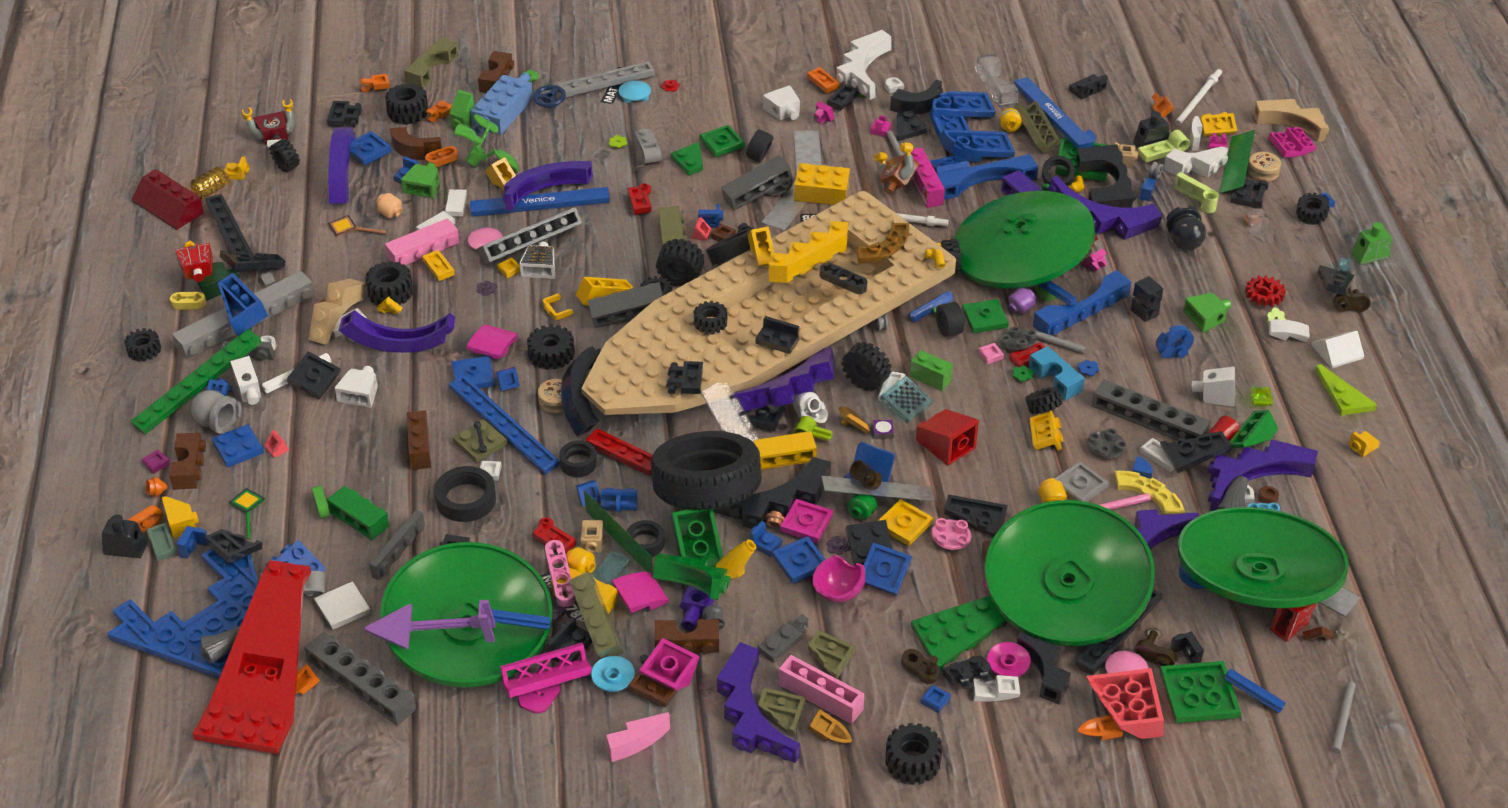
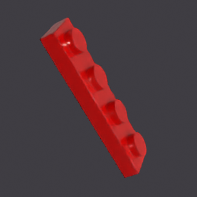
[586,428,652,476]

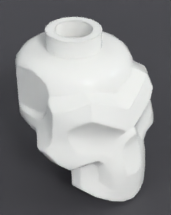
[793,392,828,423]

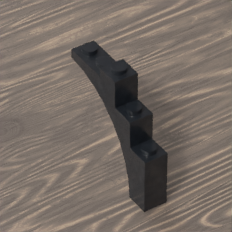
[713,457,831,529]

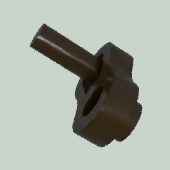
[1332,289,1371,312]
[850,460,882,491]
[1134,630,1177,667]
[901,649,940,684]

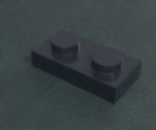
[827,84,858,111]

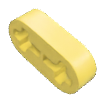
[170,292,206,310]

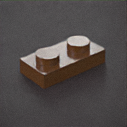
[628,672,677,708]

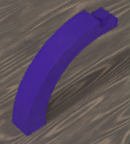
[328,127,356,204]
[503,161,593,210]
[338,310,455,353]

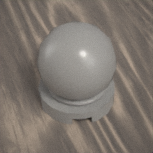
[190,390,242,434]

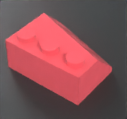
[1086,668,1164,739]

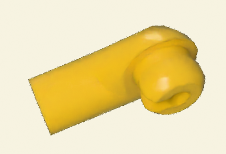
[1068,175,1084,193]
[924,248,945,269]

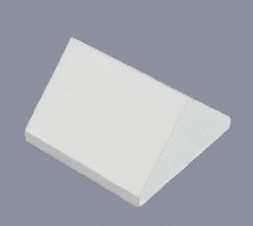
[1311,331,1364,368]

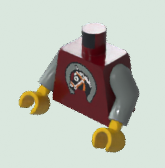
[242,99,295,145]

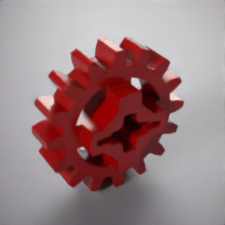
[1245,275,1286,308]

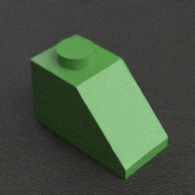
[450,90,474,128]

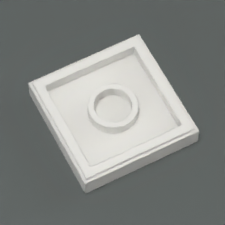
[314,581,371,630]

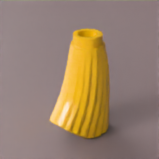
[715,539,756,579]

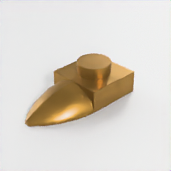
[807,709,852,743]

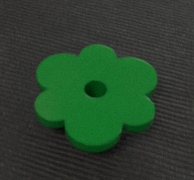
[1013,366,1034,382]

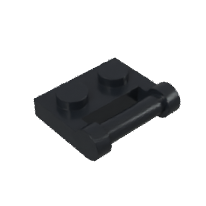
[1230,178,1269,209]

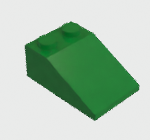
[670,509,723,567]

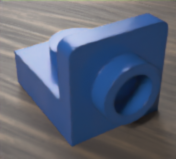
[394,157,418,184]
[698,204,723,228]
[207,378,233,396]
[750,521,782,557]
[177,526,207,559]

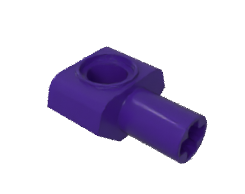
[679,587,715,631]

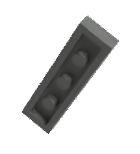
[369,510,425,580]

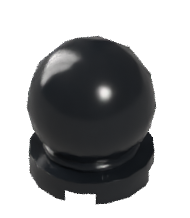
[1166,205,1206,250]

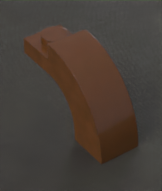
[390,127,442,160]

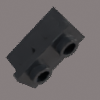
[1069,74,1108,100]
[755,316,800,354]
[547,617,592,664]

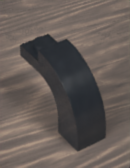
[890,79,943,115]

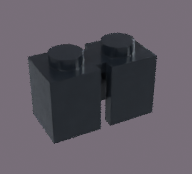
[1130,276,1163,322]

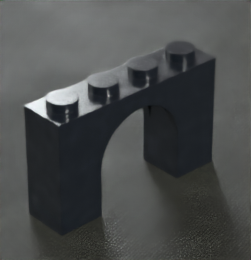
[1075,144,1136,208]

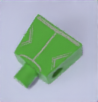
[1351,222,1392,265]

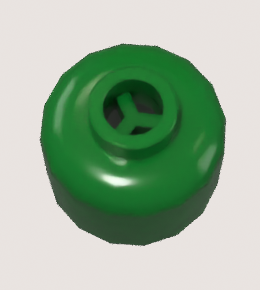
[847,494,877,521]

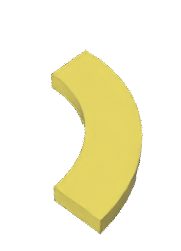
[1114,471,1185,515]

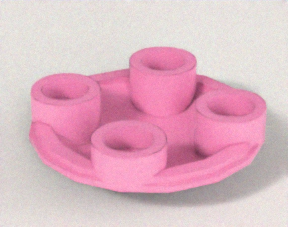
[468,228,503,250]
[931,518,972,550]
[1105,650,1148,673]

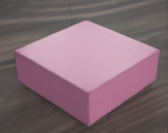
[978,343,1004,364]

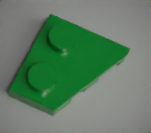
[671,142,703,176]

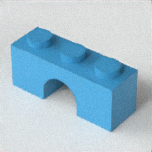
[1029,346,1085,401]

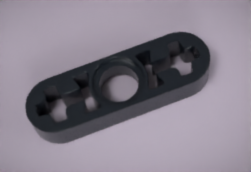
[819,263,868,294]

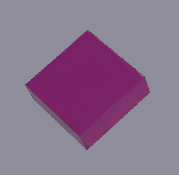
[141,449,170,474]

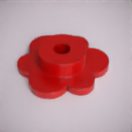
[661,80,680,92]

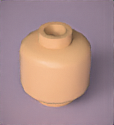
[376,193,403,219]

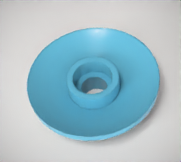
[591,656,635,692]

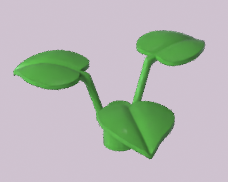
[454,114,519,173]

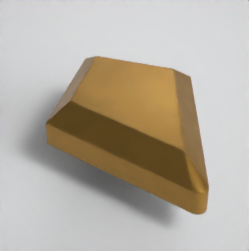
[838,406,870,434]

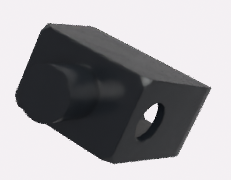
[1133,111,1169,148]
[102,514,148,559]

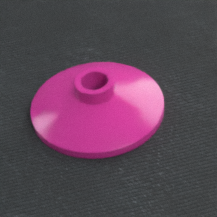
[987,642,1031,677]

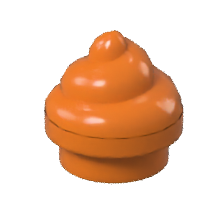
[146,477,168,497]

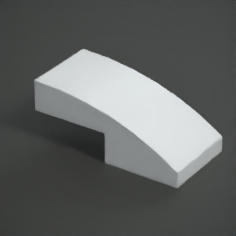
[1189,116,1203,151]
[1268,319,1310,343]
[972,675,1020,702]

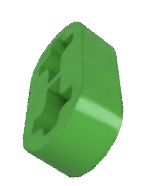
[311,485,330,519]

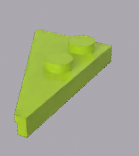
[1315,364,1377,416]

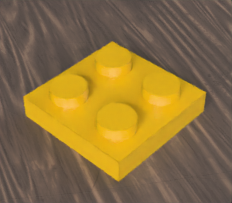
[878,499,933,546]

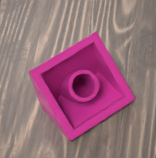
[639,638,699,691]

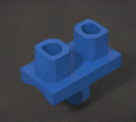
[601,488,638,513]

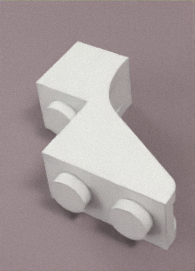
[1164,147,1228,178]

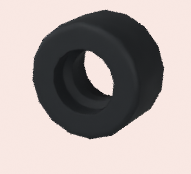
[746,129,773,163]
[936,302,964,337]

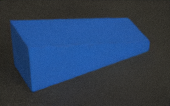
[1139,178,1157,201]

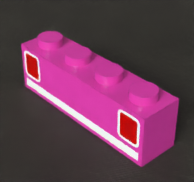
[911,148,945,208]

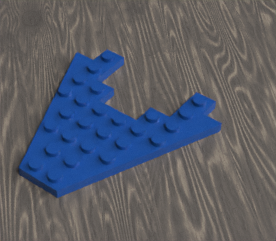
[107,549,258,678]

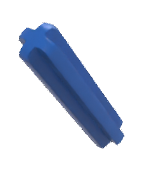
[1038,281,1077,306]
[909,291,953,322]
[491,609,551,630]
[1224,669,1286,713]

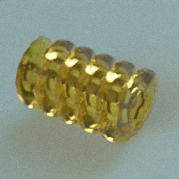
[190,166,230,200]

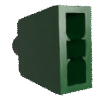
[197,262,240,301]

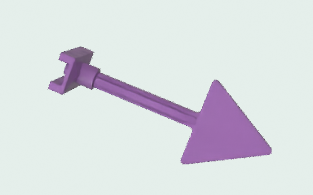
[365,600,496,649]

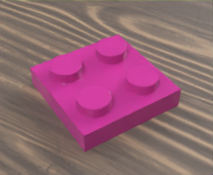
[780,499,833,543]

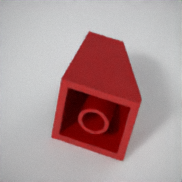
[916,409,979,466]

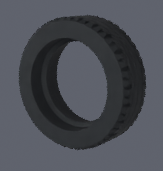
[651,431,762,510]

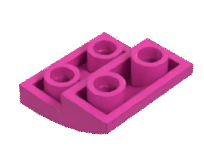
[1268,127,1317,157]
[466,324,518,359]
[612,572,669,614]

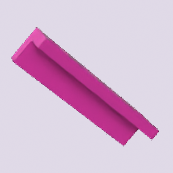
[500,643,592,698]

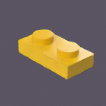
[422,250,455,281]

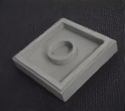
[1054,461,1109,502]

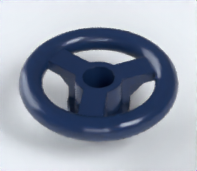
[533,85,566,109]

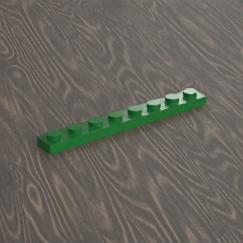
[131,329,262,435]

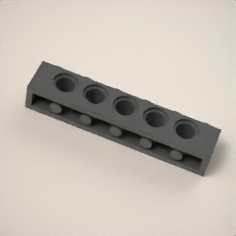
[477,207,582,265]
[1092,379,1211,440]
[304,632,416,726]

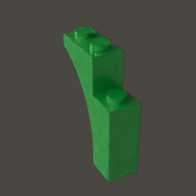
[653,553,731,600]

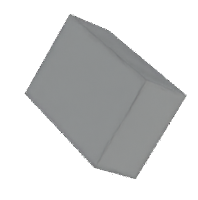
[260,272,276,288]

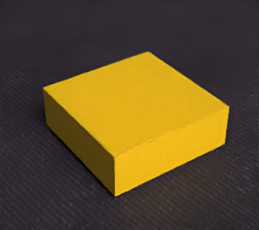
[497,258,520,278]

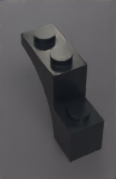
[1016,632,1071,705]

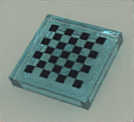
[880,376,934,424]

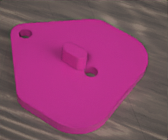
[518,684,560,714]

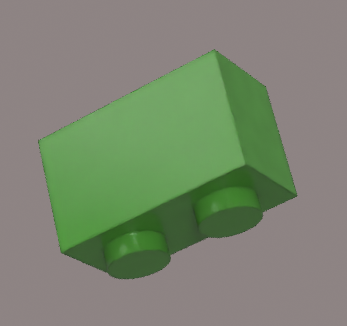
[910,350,953,391]

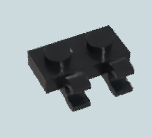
[942,655,992,690]

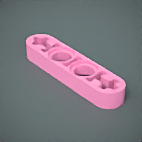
[545,540,575,607]

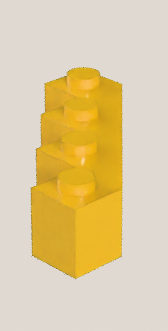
[769,221,848,283]

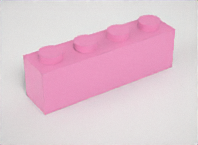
[385,218,460,265]
[779,655,864,724]

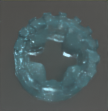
[1338,256,1351,271]

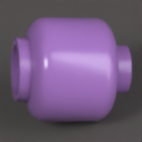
[1008,288,1036,315]

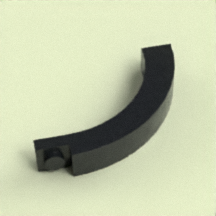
[561,346,601,437]

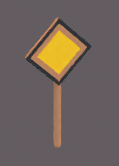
[328,215,386,237]

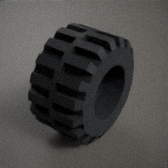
[385,83,428,124]
[656,239,705,286]
[365,261,413,306]
[885,723,942,785]

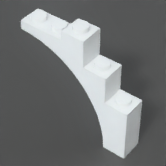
[836,30,891,100]

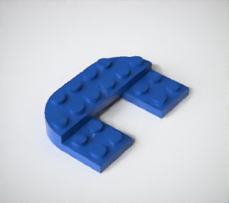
[930,91,1015,162]

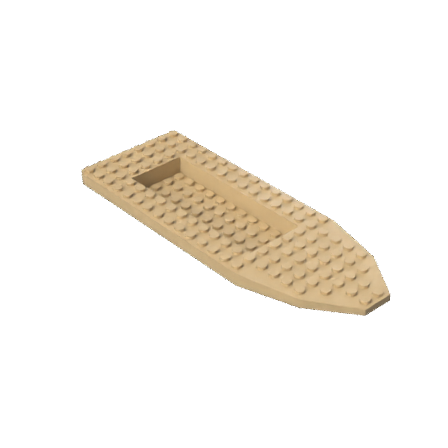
[581,191,956,415]

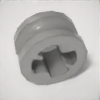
[1149,162,1163,179]
[876,314,888,331]

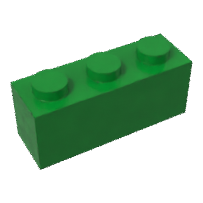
[327,485,389,540]

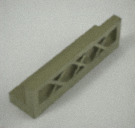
[1014,100,1061,154]

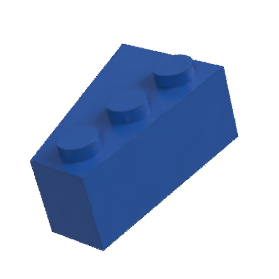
[218,273,268,336]

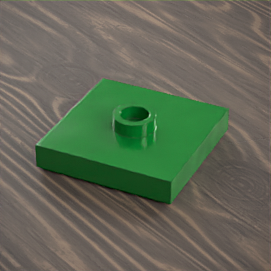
[699,125,745,157]
[962,299,1009,333]

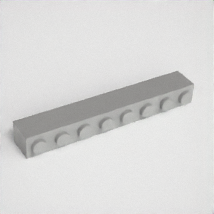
[172,271,315,359]

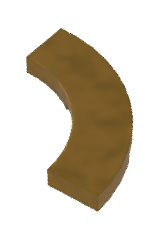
[857,223,909,264]

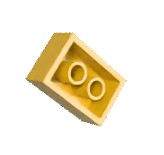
[794,163,850,205]

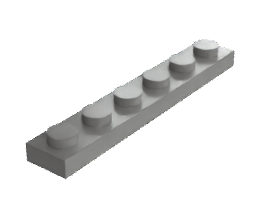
[558,61,655,97]

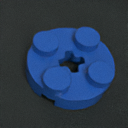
[1156,325,1194,358]

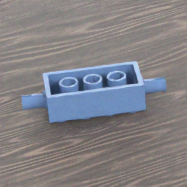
[470,72,533,135]

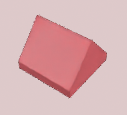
[692,217,712,241]
[264,430,289,457]

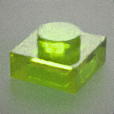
[1250,387,1273,406]

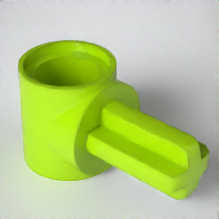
[793,416,833,441]

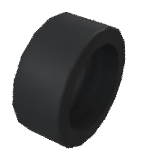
[1042,155,1075,186]
[559,441,597,477]
[626,520,665,558]

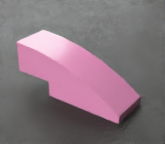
[606,712,670,762]

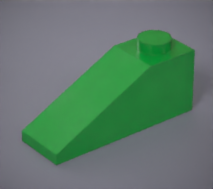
[1230,410,1278,448]

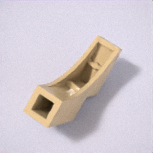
[1253,99,1329,142]
[308,278,366,345]

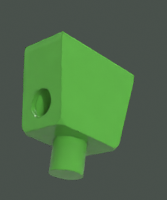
[401,162,439,199]
[1183,293,1231,333]

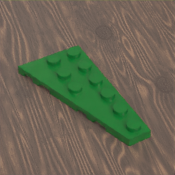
[911,596,1007,671]

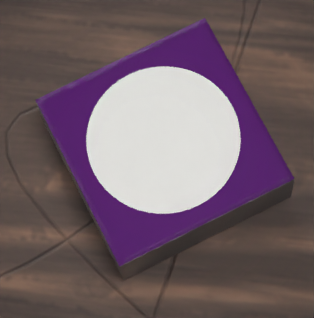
[873,420,894,439]

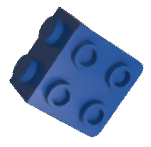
[844,442,895,497]
[266,540,326,572]

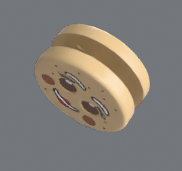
[1247,152,1281,182]
[538,379,564,414]

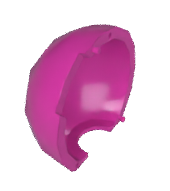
[813,555,866,603]

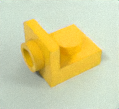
[223,156,249,180]
[1348,431,1380,457]

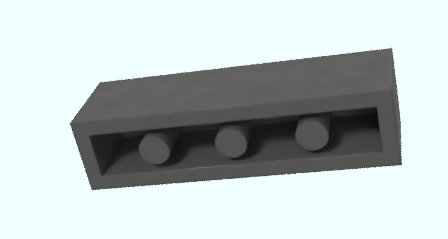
[721,155,793,211]
[588,282,663,328]

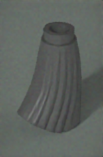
[1217,476,1248,510]
[200,625,241,664]

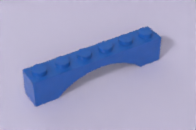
[937,154,1038,200]
[1033,270,1132,336]

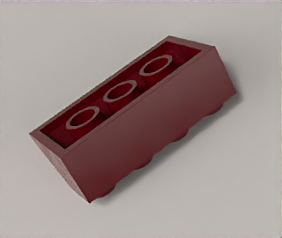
[132,169,204,230]

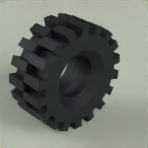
[527,324,575,370]
[841,342,892,391]

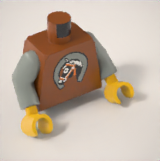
[874,142,919,194]

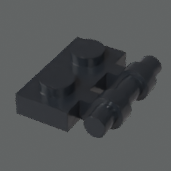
[327,101,362,128]
[666,361,703,395]

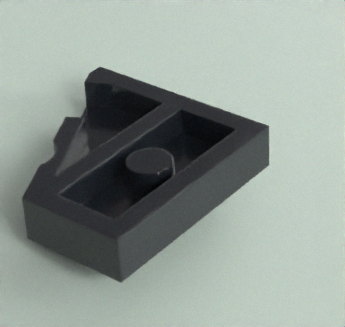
[897,110,927,141]
[205,529,262,563]

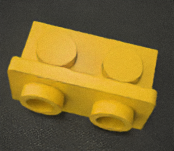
[1200,112,1237,137]
[1030,411,1063,451]

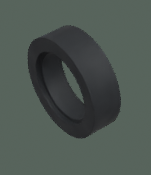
[706,227,755,265]
[435,466,496,522]

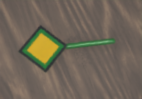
[229,488,265,539]

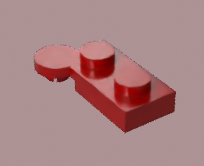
[628,183,652,215]
[532,517,577,554]

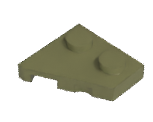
[808,630,856,679]
[758,688,806,736]

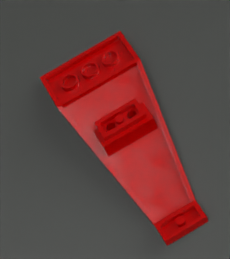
[193,560,311,754]

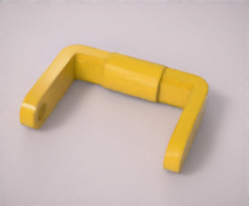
[543,294,573,320]

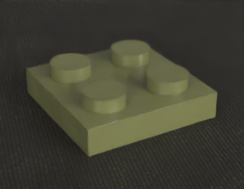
[453,419,508,463]

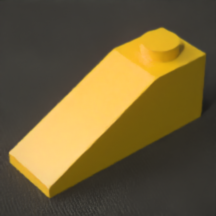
[576,277,633,307]

